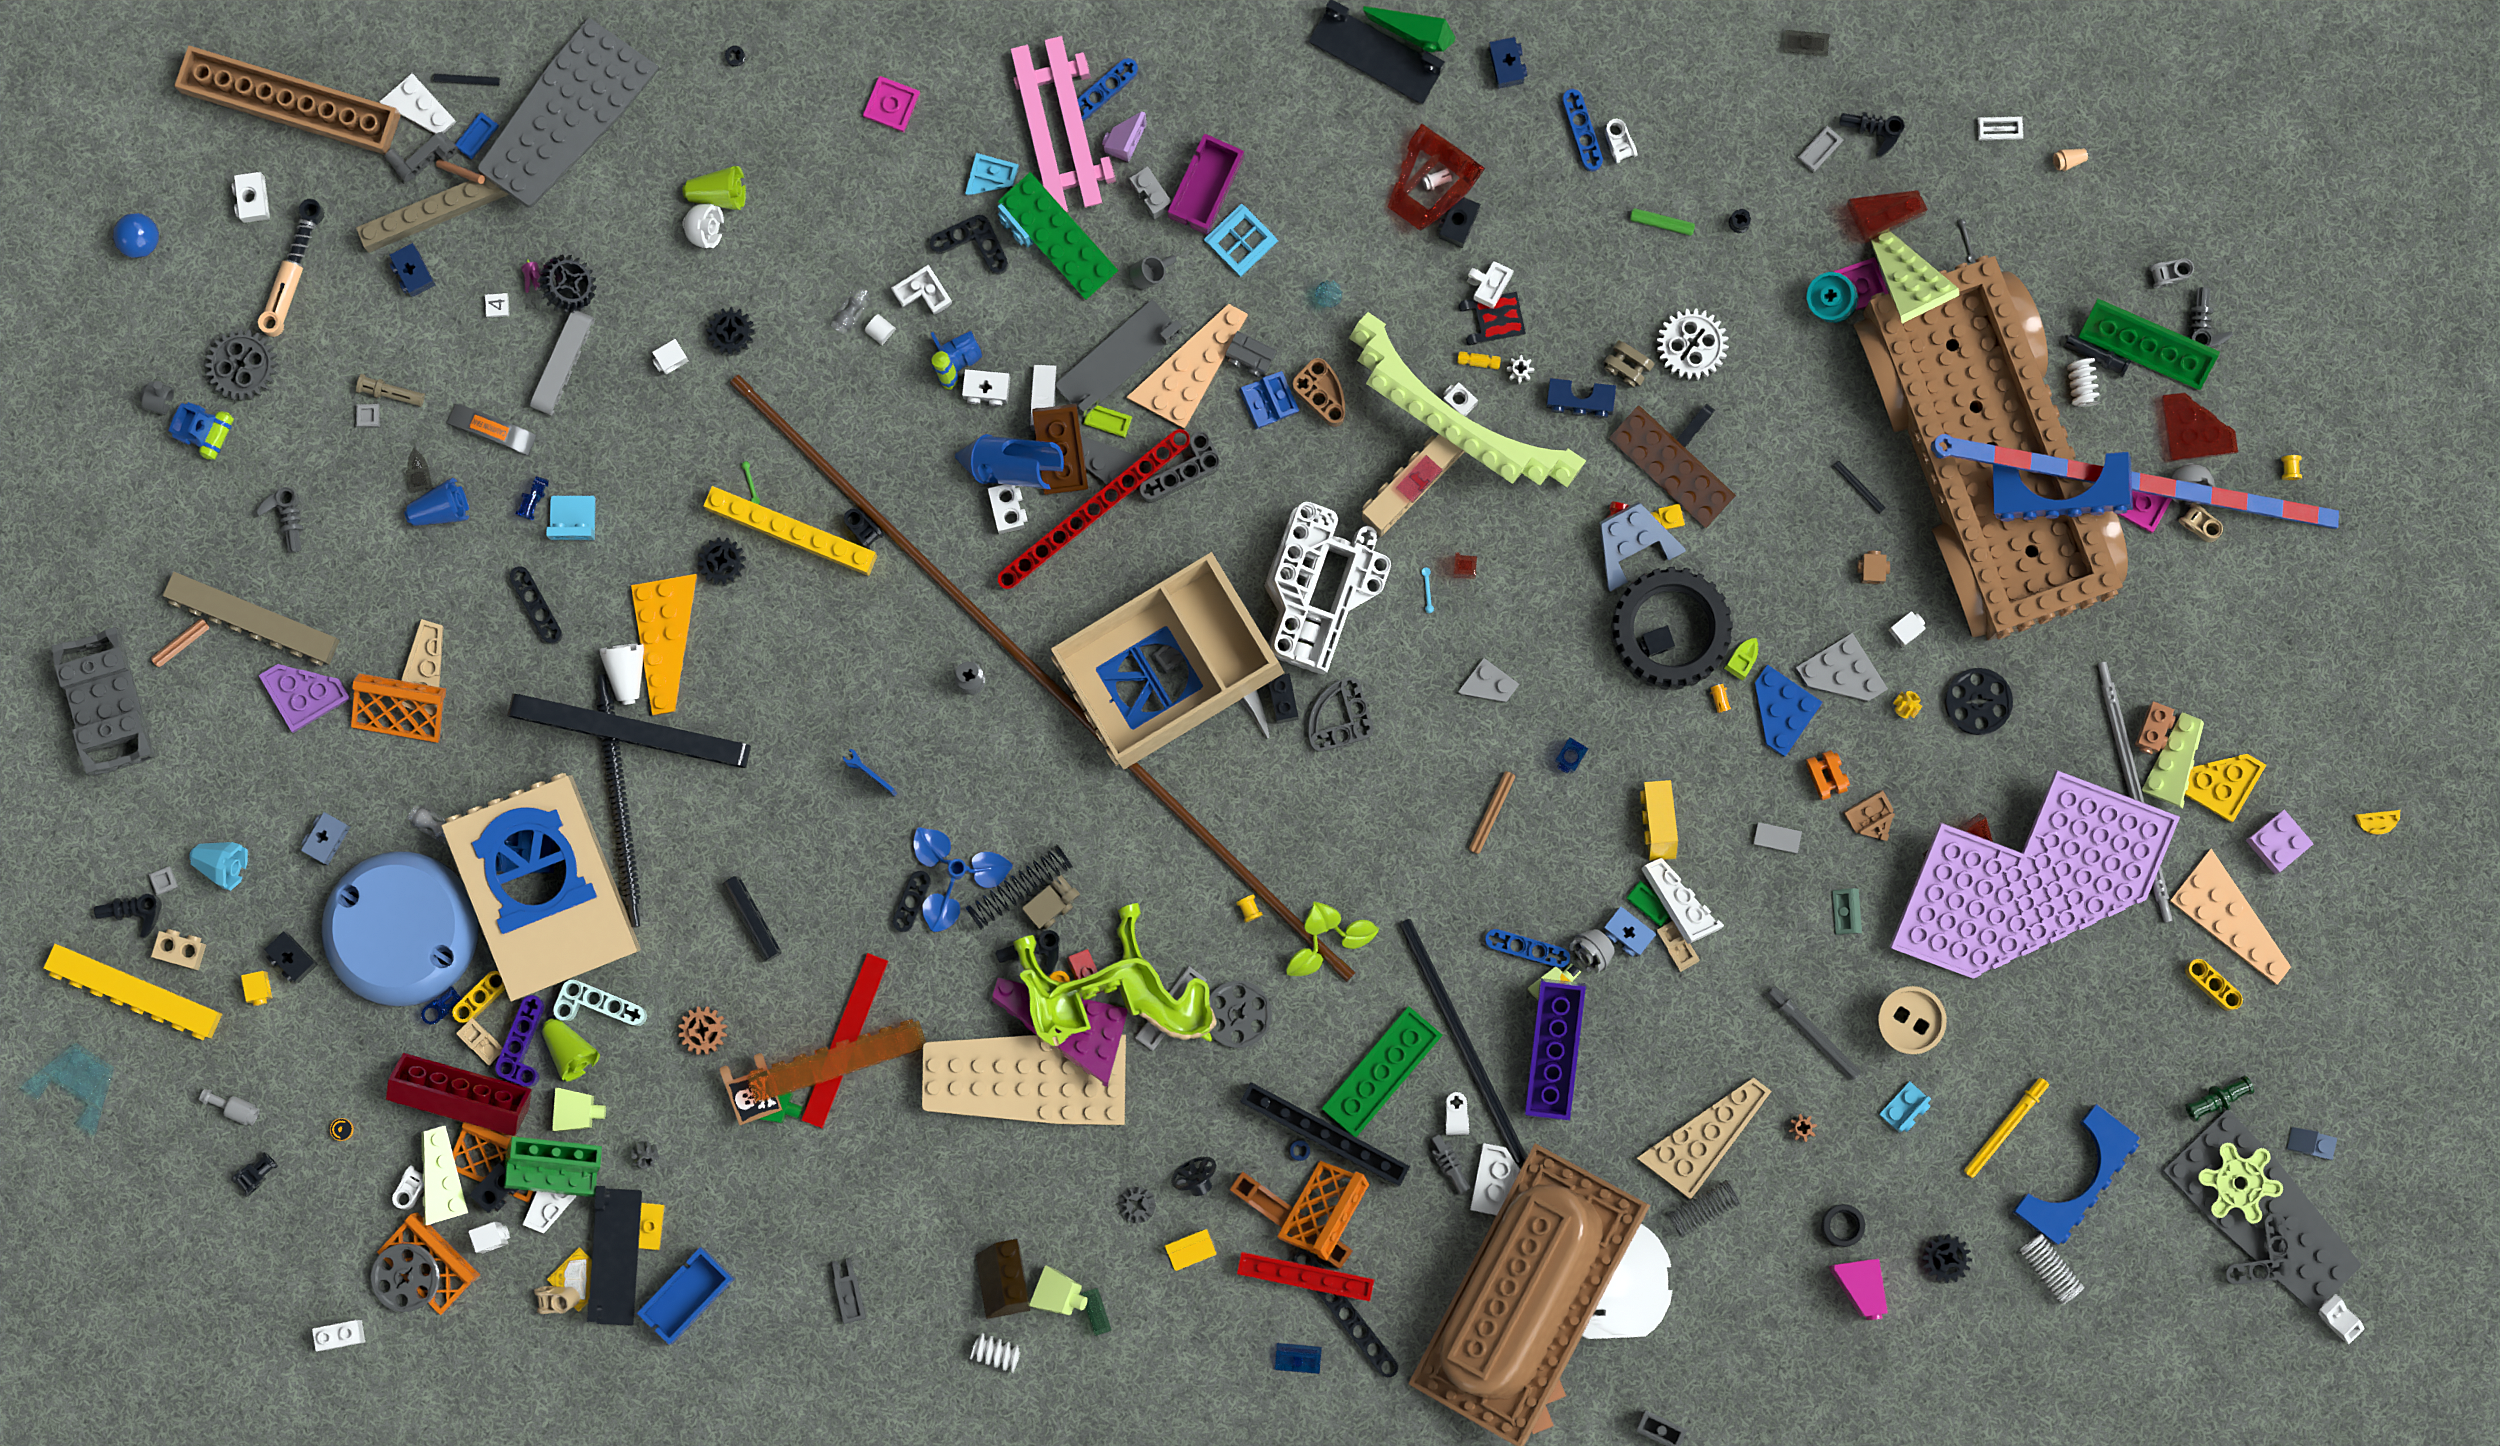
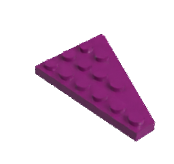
[992,978,1128,1087]

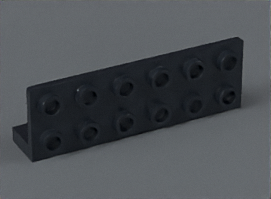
[1309,0,1445,105]
[587,1186,642,1326]

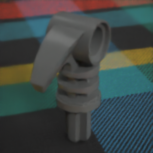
[2190,287,2233,348]
[257,487,303,553]

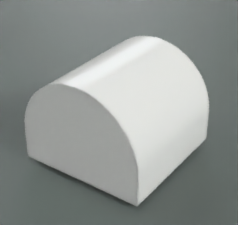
[865,314,896,345]

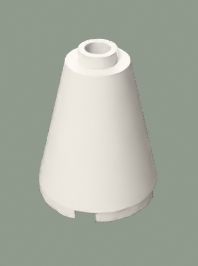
[600,643,644,705]

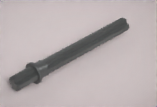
[1767,986,1861,1080]

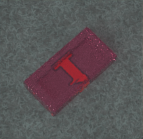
[1396,455,1443,503]

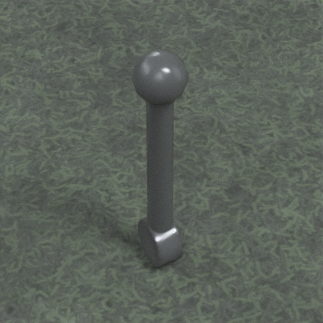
[1958,219,1977,263]

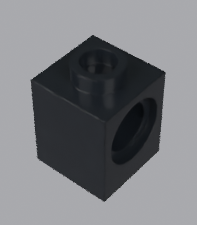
[1639,625,1675,657]

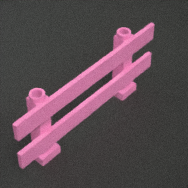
[1011,36,1116,212]

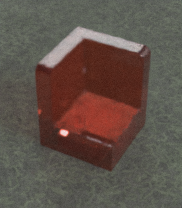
[1453,552,1477,579]

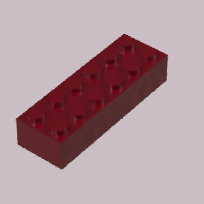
[386,1053,532,1136]

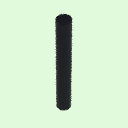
[434,73,500,86]
[1833,461,1886,514]

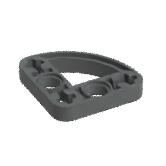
[1309,677,1373,752]

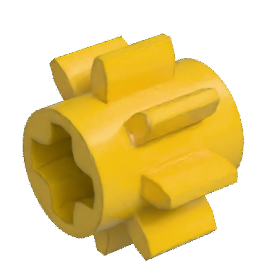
[1893,691,1922,719]

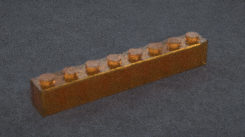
[747,1019,926,1104]

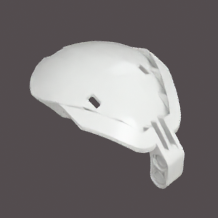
[1582,1224,1672,1339]

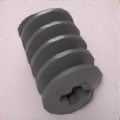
[955,661,985,695]

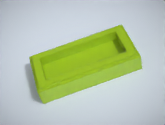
[1083,406,1132,438]

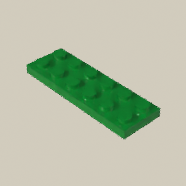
[998,172,1119,300]
[2079,298,2220,390]
[1322,1006,1443,1138]

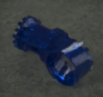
[515,476,549,520]
[421,986,462,1025]

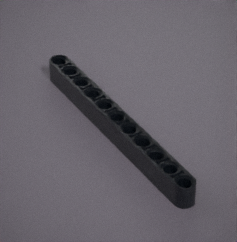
[507,694,751,768]

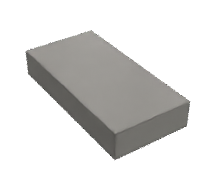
[1798,126,1843,173]
[1753,822,1802,854]

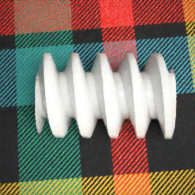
[2067,358,2101,407]
[970,1333,1020,1373]

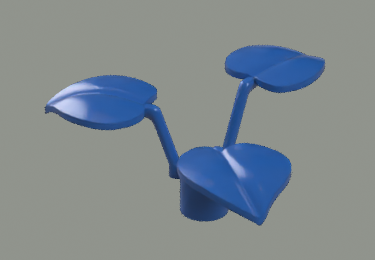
[914,827,1013,932]

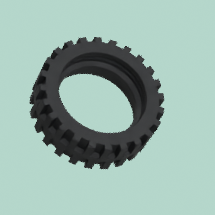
[1611,567,1733,690]

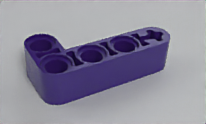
[496,995,545,1087]

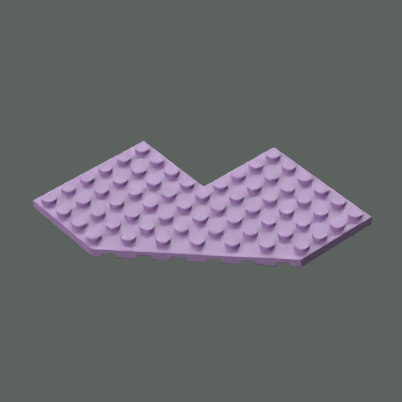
[1889,769,2180,978]

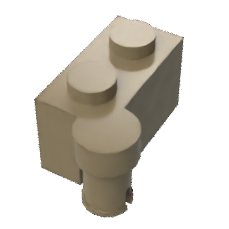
[1022,875,1080,930]

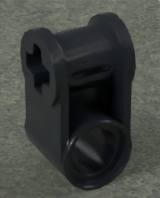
[844,508,884,549]

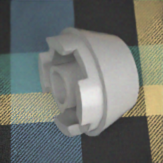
[1570,929,1615,974]

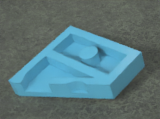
[965,153,1019,195]

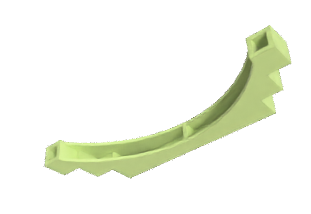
[1349,312,1586,487]

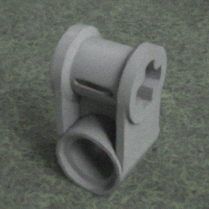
[2149,258,2194,289]

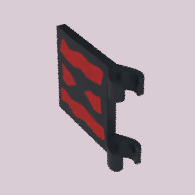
[1459,292,1526,346]

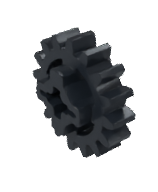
[707,307,755,356]
[698,537,746,586]
[1922,1234,1972,1284]

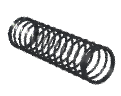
[965,844,1073,930]

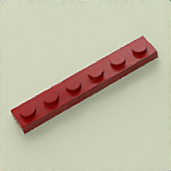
[1237,1252,1375,1302]

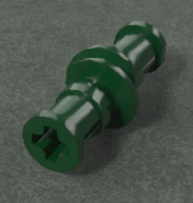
[2185,1075,2254,1122]

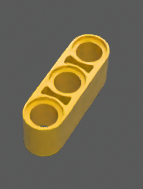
[2185,959,2243,1011]
[452,971,506,1024]

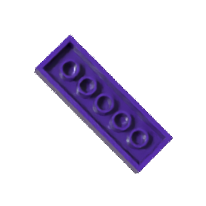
[1525,978,1586,1120]

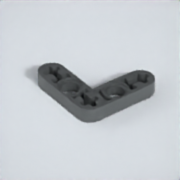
[2226,1213,2293,1285]

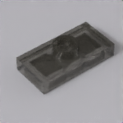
[1783,30,1830,57]

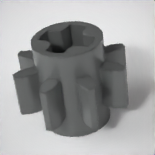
[630,1141,659,1169]

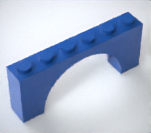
[1993,452,2133,522]
[2012,1104,2140,1245]

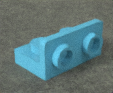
[1879,1081,1931,1133]

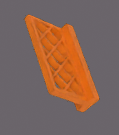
[351,673,446,743]
[453,1122,534,1203]
[1277,1161,1369,1261]
[377,1212,480,1315]

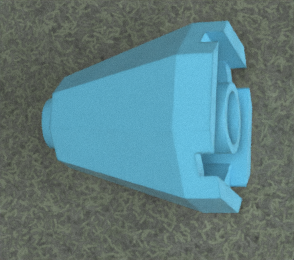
[189,842,248,891]

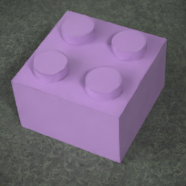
[2246,809,2314,874]

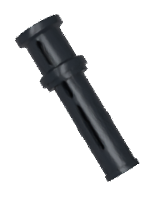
[2064,333,2132,378]

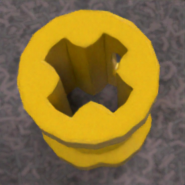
[2281,455,2302,480]
[1236,895,1263,923]

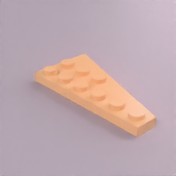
[1127,304,1248,429]
[2170,849,2291,985]

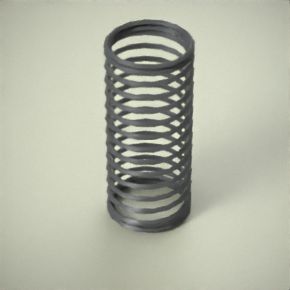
[1668,1180,1740,1238]

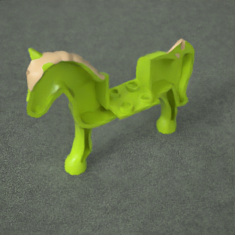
[1013,903,1217,1046]

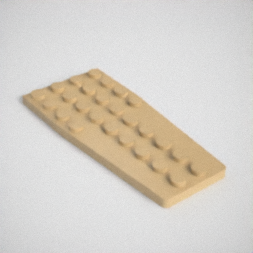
[922,1035,1126,1125]

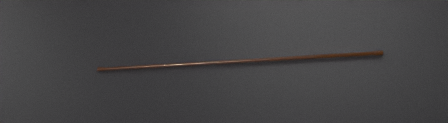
[730,374,1356,982]

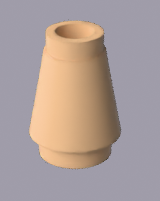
[2053,148,2088,171]

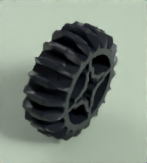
[537,254,597,314]

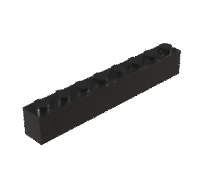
[1240,1082,1410,1187]

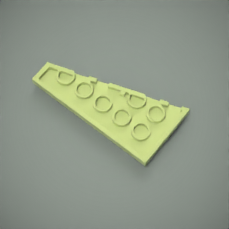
[1871,231,1959,323]

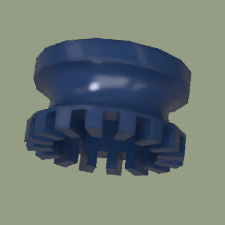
[1290,1141,1310,1161]

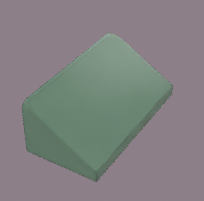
[1832,888,1862,935]

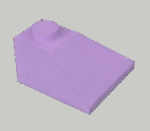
[1102,111,1147,163]

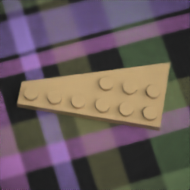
[1636,1078,1772,1199]

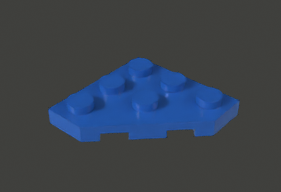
[1754,665,1823,757]

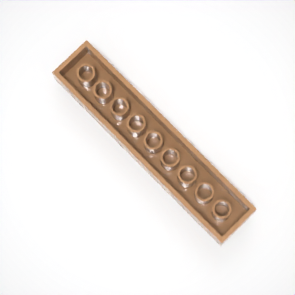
[175,45,401,155]

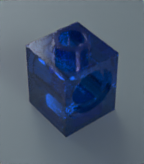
[1555,737,1589,774]

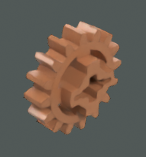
[678,1006,728,1055]

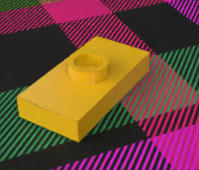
[639,1203,665,1250]

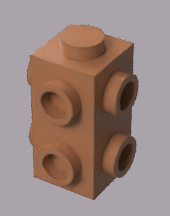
[2135,702,2176,755]

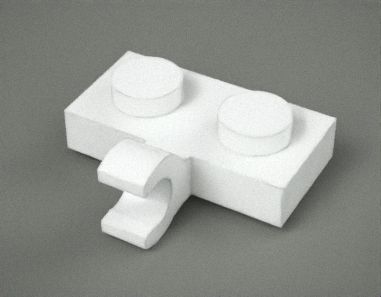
[1467,261,1513,309]

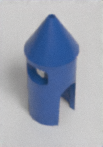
[955,434,1064,489]

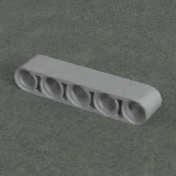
[530,311,595,415]

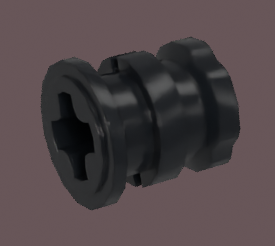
[1729,209,1751,233]

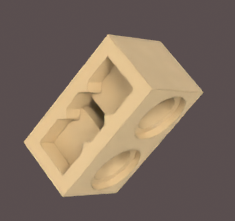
[151,929,206,970]

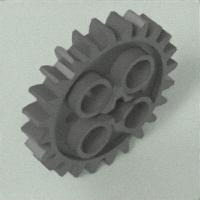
[205,329,279,401]

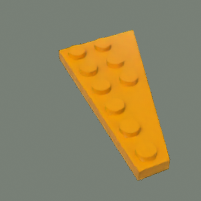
[631,574,697,716]

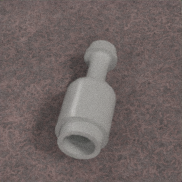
[199,1089,260,1125]

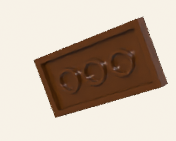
[1032,404,1088,494]

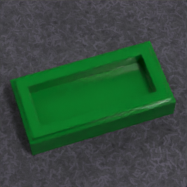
[1626,881,1670,927]

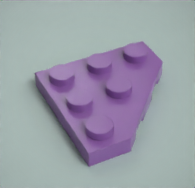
[259,664,351,733]

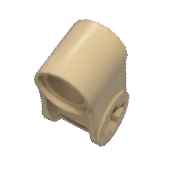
[2179,503,2223,542]
[534,1286,580,1314]

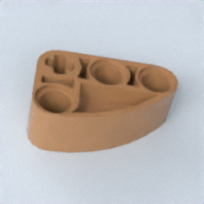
[1293,358,1345,427]

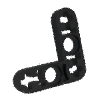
[930,214,1008,275]

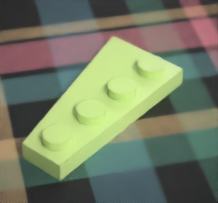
[2142,712,2204,809]

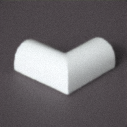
[891,265,952,314]

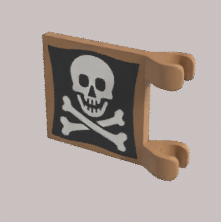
[720,1053,782,1125]

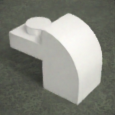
[2318,1294,2364,1344]

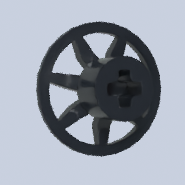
[1171,1156,1217,1196]

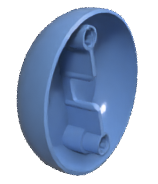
[321,852,479,1006]

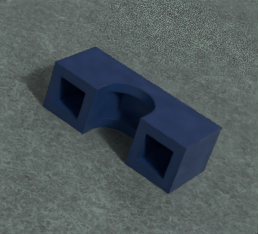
[1546,378,1616,418]

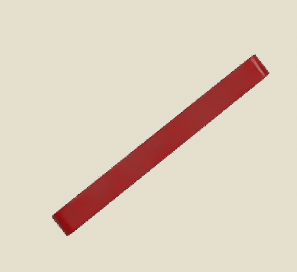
[998,429,1190,590]

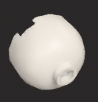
[683,204,724,248]

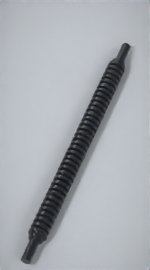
[596,674,641,928]

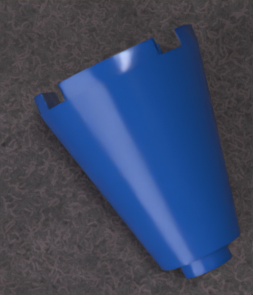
[404,478,469,526]

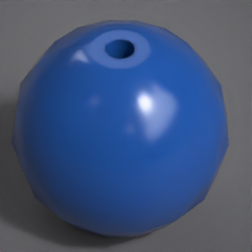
[113,213,159,258]

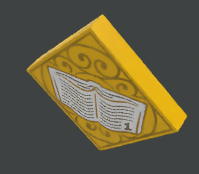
[547,1247,592,1312]

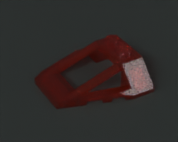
[1388,123,1485,231]

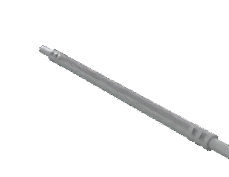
[2098,662,2173,923]

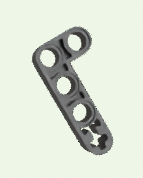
[1140,431,1220,503]

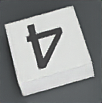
[485,293,509,318]

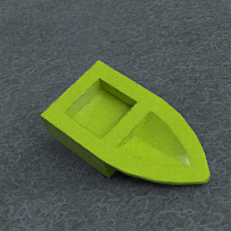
[1724,638,1758,681]

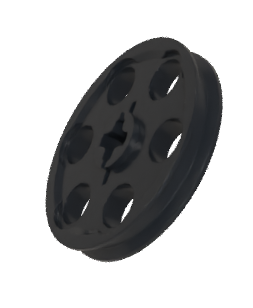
[1945,668,2013,735]

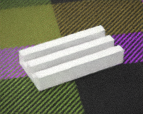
[1978,117,2023,140]

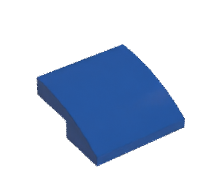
[1239,371,1299,430]

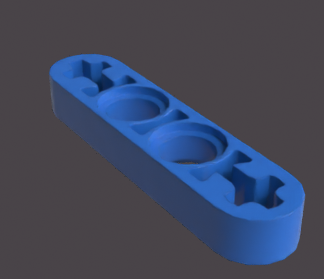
[1077,58,1138,122]
[1563,89,1603,172]
[1485,929,1570,968]

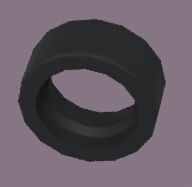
[1821,1204,1866,1247]

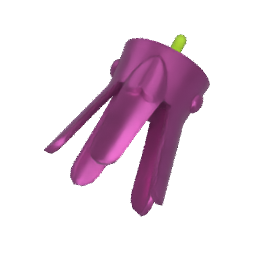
[521,260,541,293]

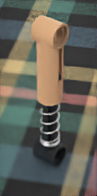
[258,199,325,337]

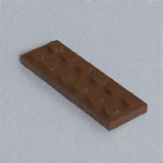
[1609,406,1736,528]

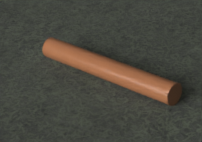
[436,159,485,184]

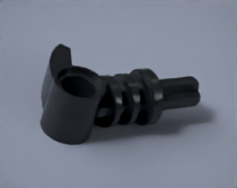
[1839,112,1905,158]
[94,894,162,938]
[996,930,1060,975]

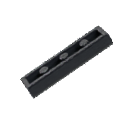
[722,876,782,962]

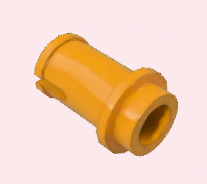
[1710,684,1731,713]

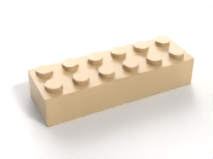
[1362,434,1465,537]

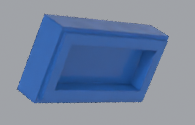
[455,112,499,160]

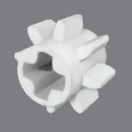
[1506,355,1534,384]

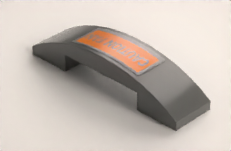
[447,403,537,456]

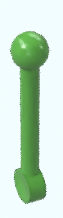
[741,461,760,505]

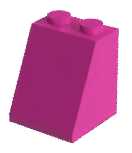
[1829,1259,1888,1320]

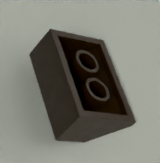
[976,1239,1031,1319]

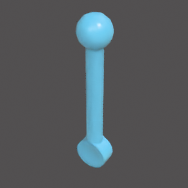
[1422,568,1434,613]

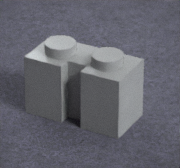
[1130,167,1172,220]

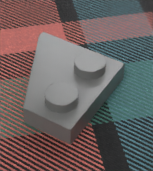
[1458,658,1520,703]

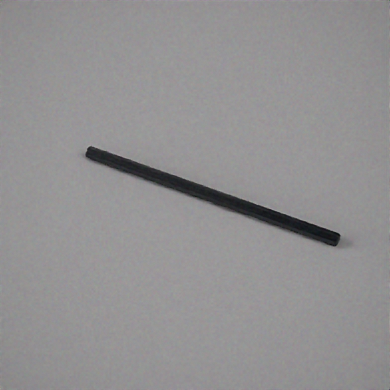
[1399,919,1527,1164]

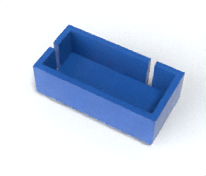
[637,1247,735,1345]

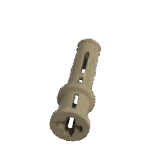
[356,374,425,407]

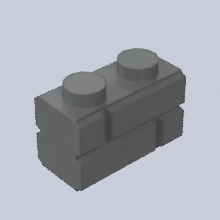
[1226,331,1277,378]
[1635,1410,1687,1446]

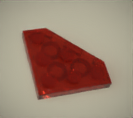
[2161,393,2238,462]

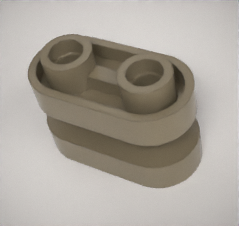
[1603,340,1655,388]

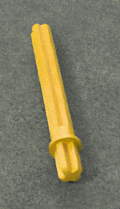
[1964,1078,2049,1178]

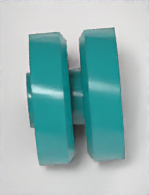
[1806,272,1859,323]

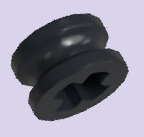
[725,45,746,67]

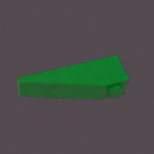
[1363,6,1456,53]

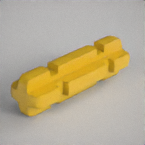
[1457,352,1501,369]

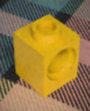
[241,971,272,1006]

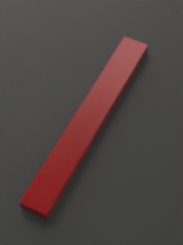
[802,953,889,1128]

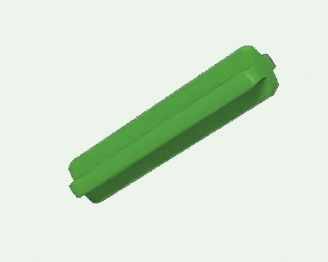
[1630,208,1695,235]

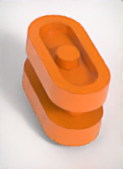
[1806,750,1850,801]

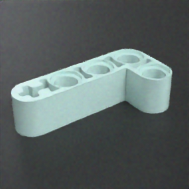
[553,979,647,1026]

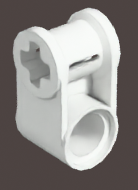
[1605,119,1638,164]
[1446,1092,1469,1135]
[392,1165,424,1210]

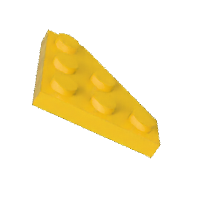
[2185,754,2266,823]

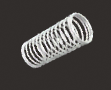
[2020,1234,2084,1304]

